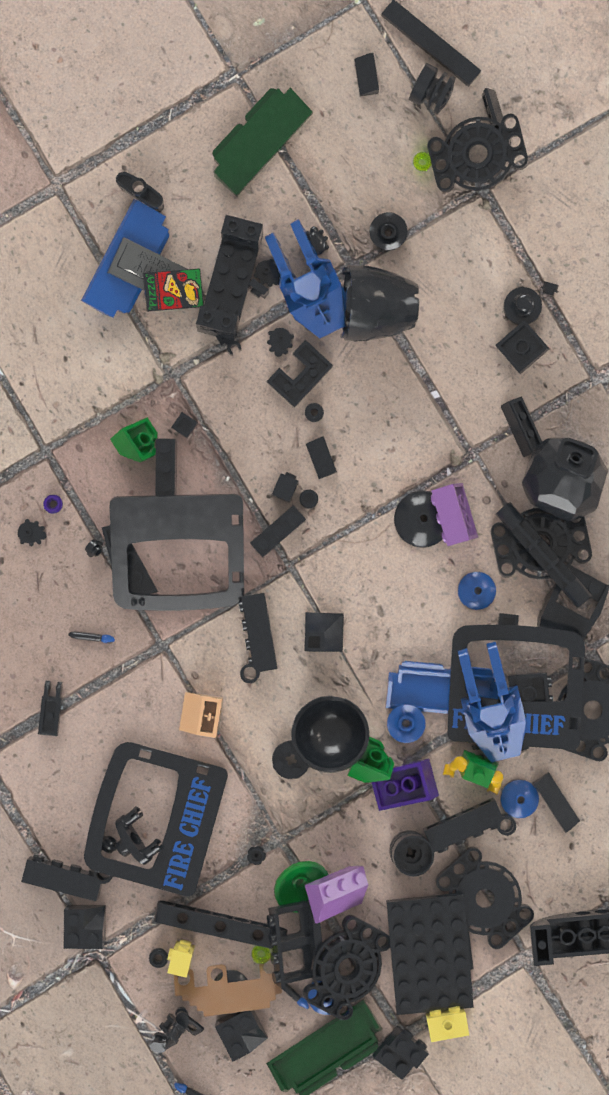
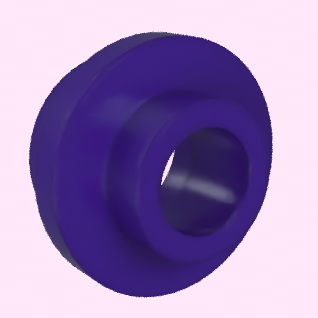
[43,495,63,514]

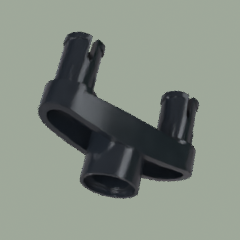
[116,172,164,212]
[115,806,164,865]

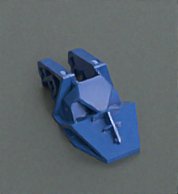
[265,219,346,339]
[458,642,527,762]

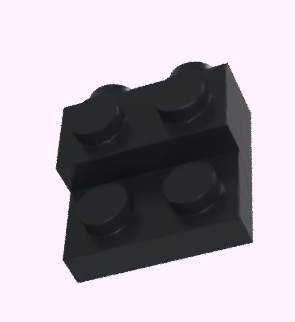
[508,672,553,701]
[372,1025,429,1080]

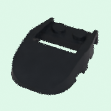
[537,565,609,648]

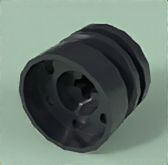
[409,63,456,115]
[389,830,434,877]

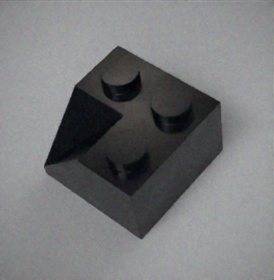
[63,905,106,949]
[215,1010,268,1062]

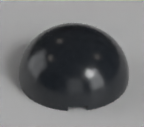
[291,696,369,773]

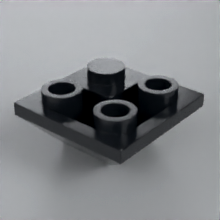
[304,612,344,652]

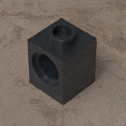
[272,472,299,503]

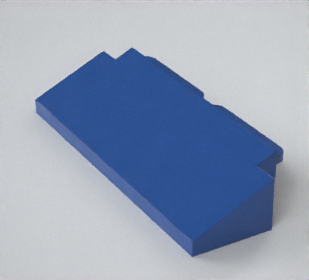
[81,199,169,318]
[386,661,500,714]

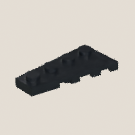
[101,525,159,594]

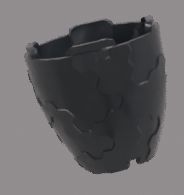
[340,265,419,342]

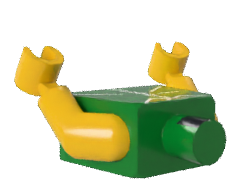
[443,750,503,796]

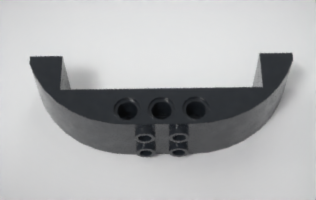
[530,909,609,966]

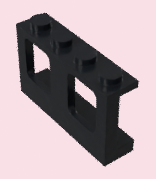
[267,899,323,990]

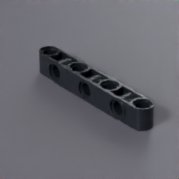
[154,900,288,949]

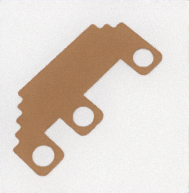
[174,958,282,1017]

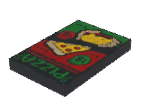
[143,268,204,312]

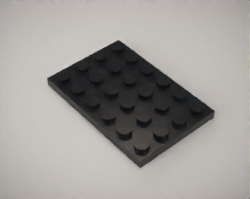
[386,893,474,1015]

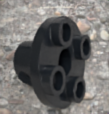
[503,287,542,325]

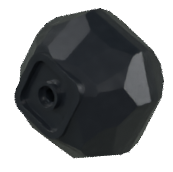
[522,438,608,521]

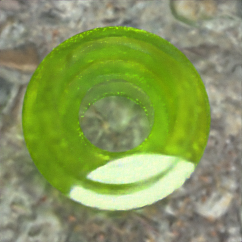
[413,152,432,171]
[251,946,271,964]

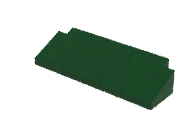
[212,87,313,197]
[266,1000,383,1095]

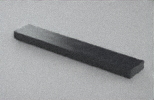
[381,0,481,87]

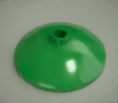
[274,861,329,913]

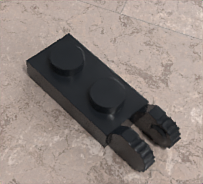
[38,681,63,736]

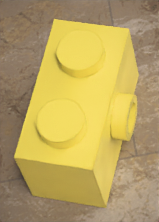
[167,940,195,978]
[426,1006,469,1042]

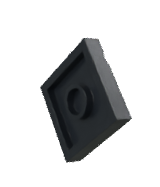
[495,320,550,374]

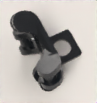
[150,1007,204,1053]

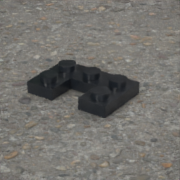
[266,340,333,408]

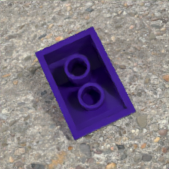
[371,758,439,811]

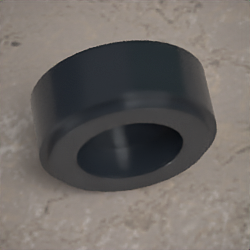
[299,489,318,509]

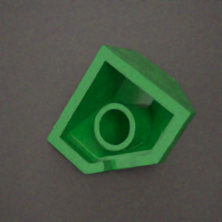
[110,417,158,463]
[347,737,394,783]

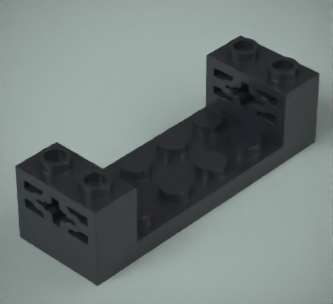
[196,215,263,341]

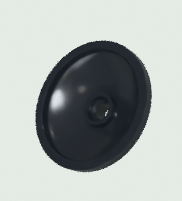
[394,490,443,548]

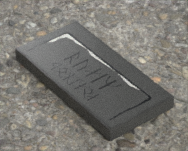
[107,237,187,290]

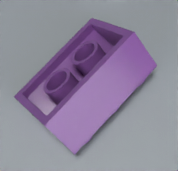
[431,483,479,546]
[305,866,368,923]

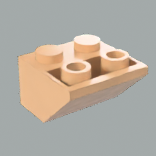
[179,692,223,738]

